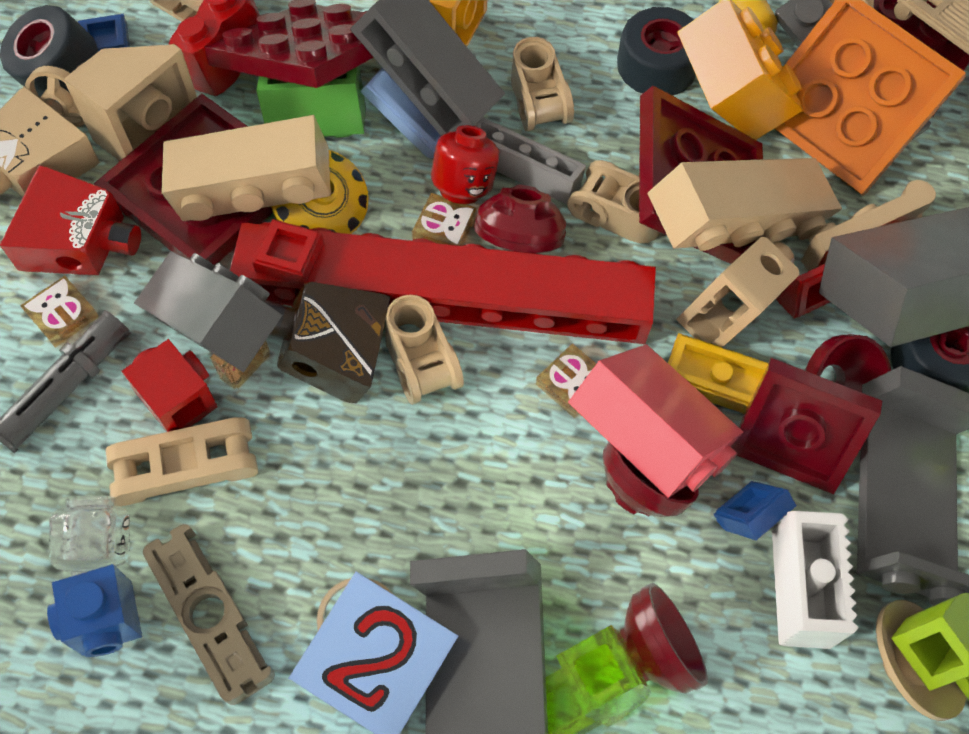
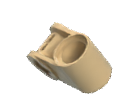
[511,37,574,132]
[567,160,661,243]
[385,295,464,405]

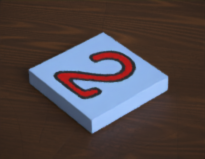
[288,571,458,734]

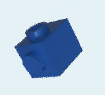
[47,564,142,657]

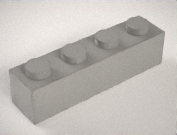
[474,117,586,205]

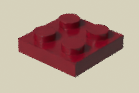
[731,358,882,495]

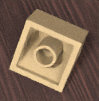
[63,44,197,161]

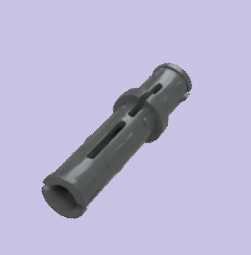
[0,310,131,453]

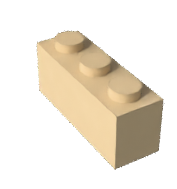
[162,115,331,221]

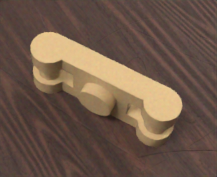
[105,417,258,507]

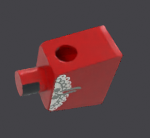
[0,166,141,276]

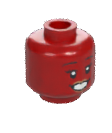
[431,125,500,204]

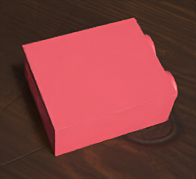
[568,344,743,498]

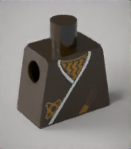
[265,282,390,404]

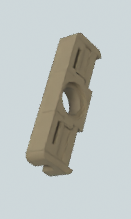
[143,524,275,705]

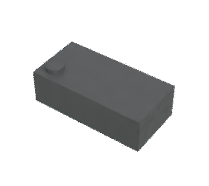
[819,207,969,347]

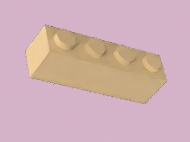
[647,158,842,251]

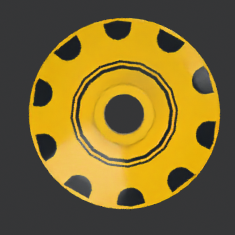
[271,150,369,234]

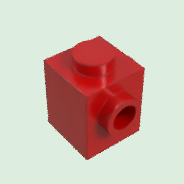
[121,339,218,432]

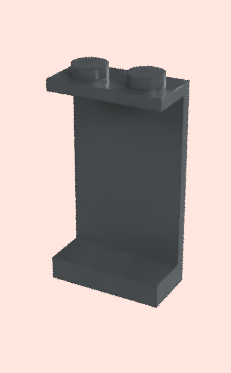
[857,366,969,606]
[410,549,548,734]

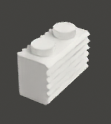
[772,511,859,649]

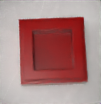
[252,219,324,285]

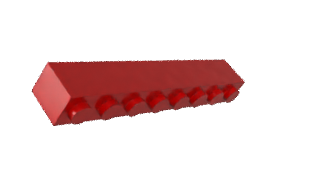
[230,222,656,344]

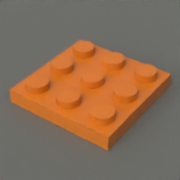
[775,0,966,196]

